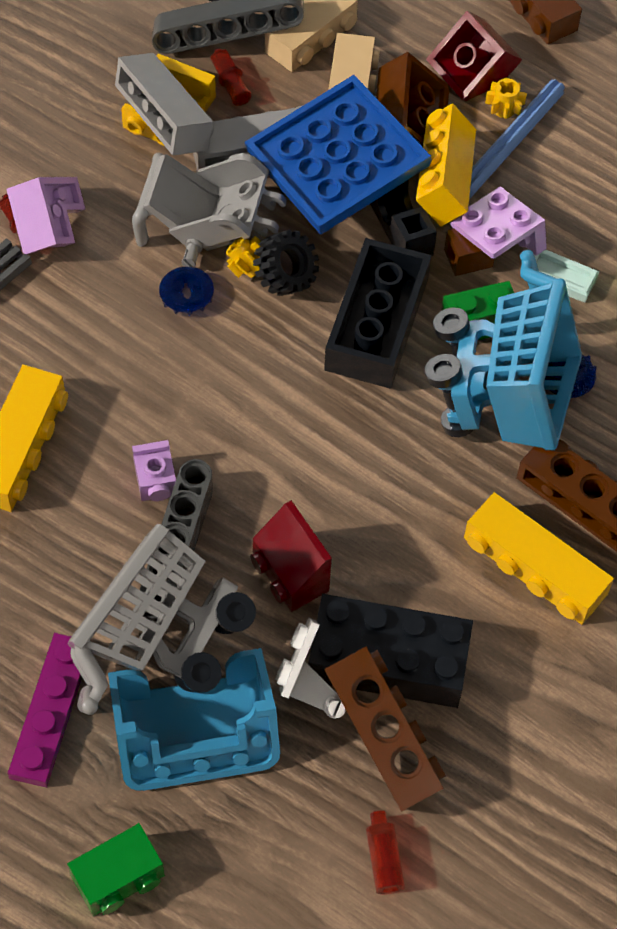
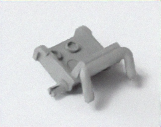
[132,152,287,268]

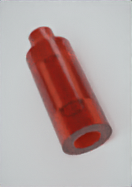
[366,810,405,895]

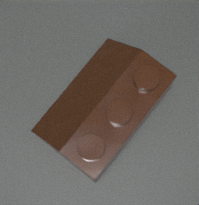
[376,52,449,147]

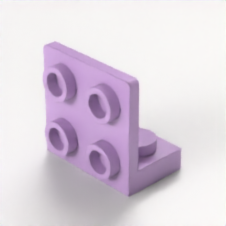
[450,187,547,258]

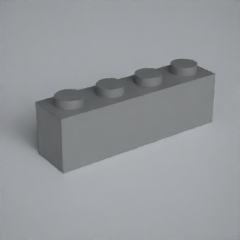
[115,53,214,155]
[193,106,302,170]

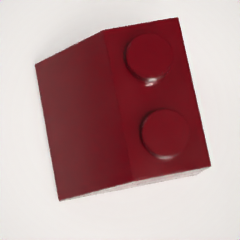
[426,11,522,102]
[250,500,332,612]

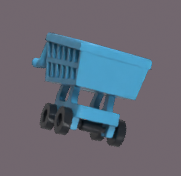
[425,250,582,450]

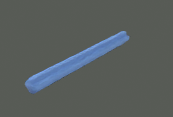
[469,79,565,200]

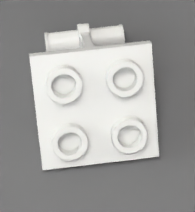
[275,617,346,719]

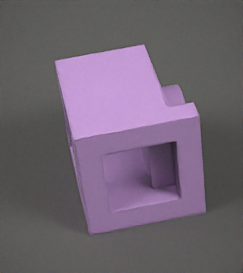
[132,440,176,501]

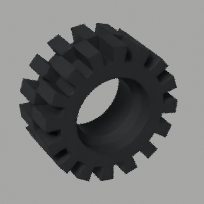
[253,230,319,296]

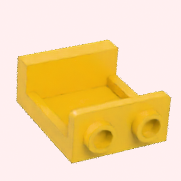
[121,53,216,146]

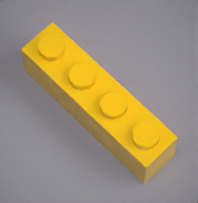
[416,103,476,227]
[0,364,68,512]
[464,492,614,625]

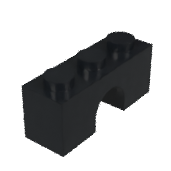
[370,179,437,256]

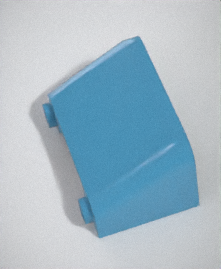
[108,648,280,791]

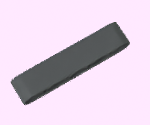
[152,0,304,54]
[140,459,213,628]

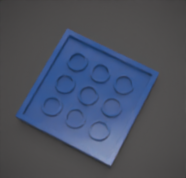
[245,75,432,235]

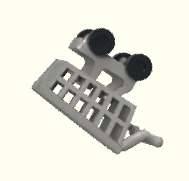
[67,524,256,715]

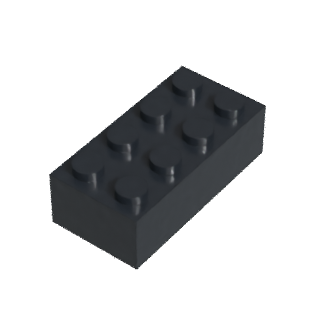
[324,238,432,389]
[308,593,473,708]

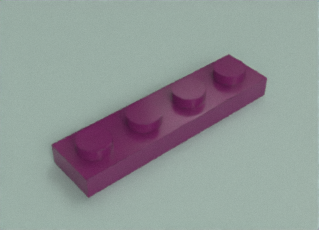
[7,633,82,788]

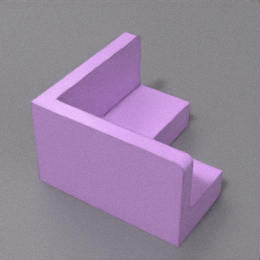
[6,177,85,254]

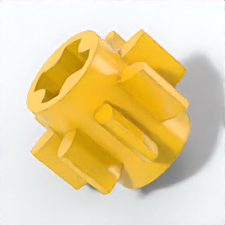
[485,78,527,119]
[226,236,261,278]

